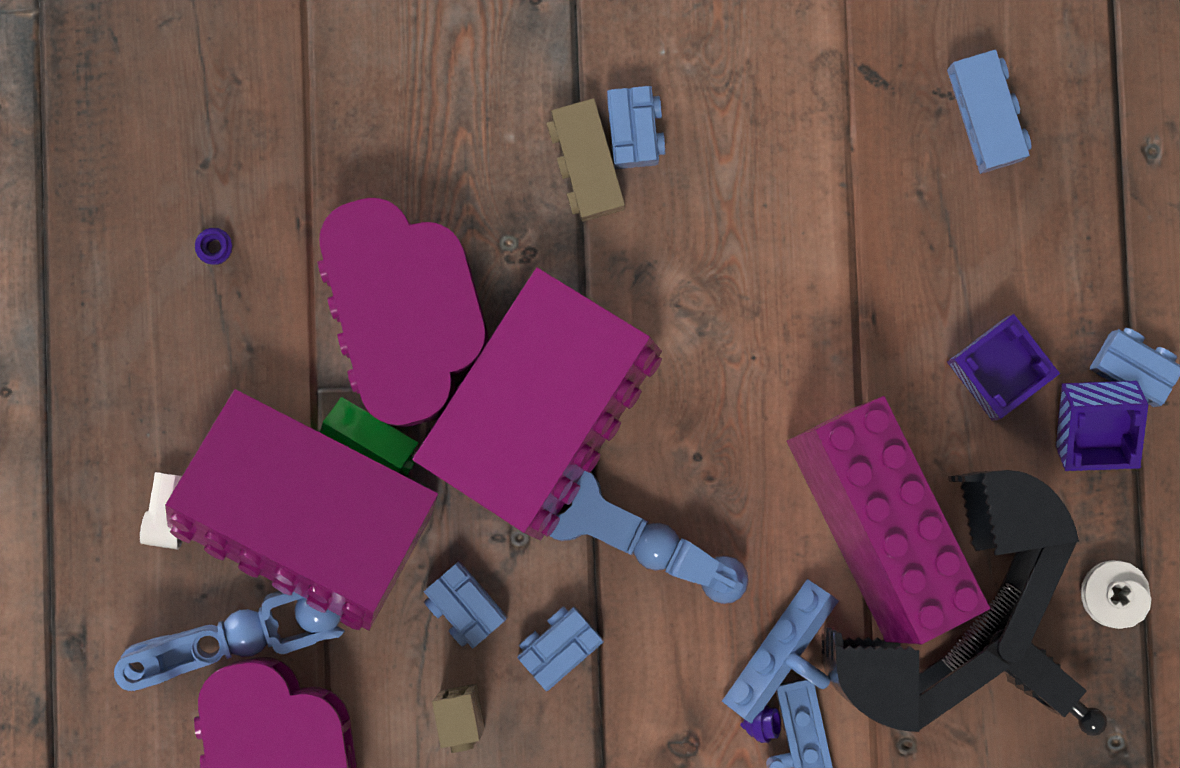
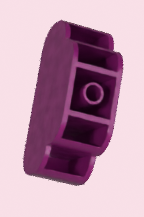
[317,198,489,427]
[194,657,357,768]

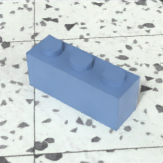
[947,49,1031,174]

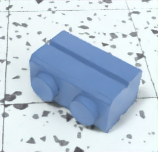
[607,86,665,169]
[1089,328,1180,407]
[424,561,508,649]
[517,606,604,691]

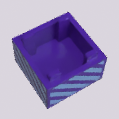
[947,314,1060,421]
[1056,381,1148,471]

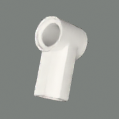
[140,472,183,550]

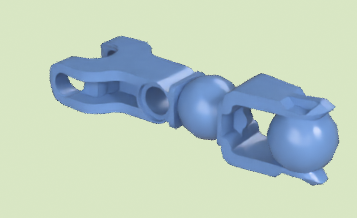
[550,471,749,604]
[114,591,345,691]

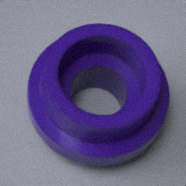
[195,228,233,265]

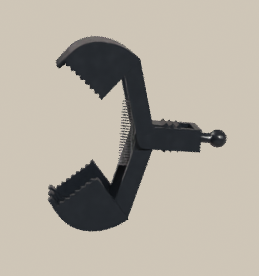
[821,470,1107,736]

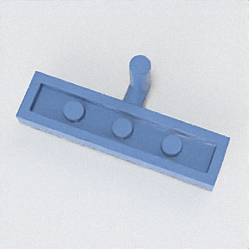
[722,579,839,724]
[766,679,833,768]

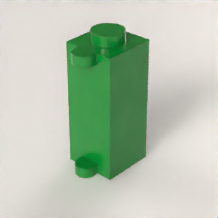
[319,397,418,477]

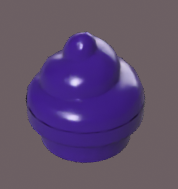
[740,705,781,743]

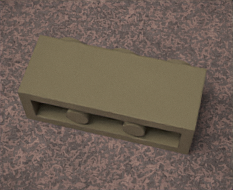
[546,98,625,222]
[432,683,485,753]

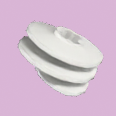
[1081,560,1151,629]

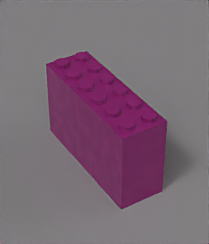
[412,267,662,541]
[165,389,438,631]
[786,396,990,644]

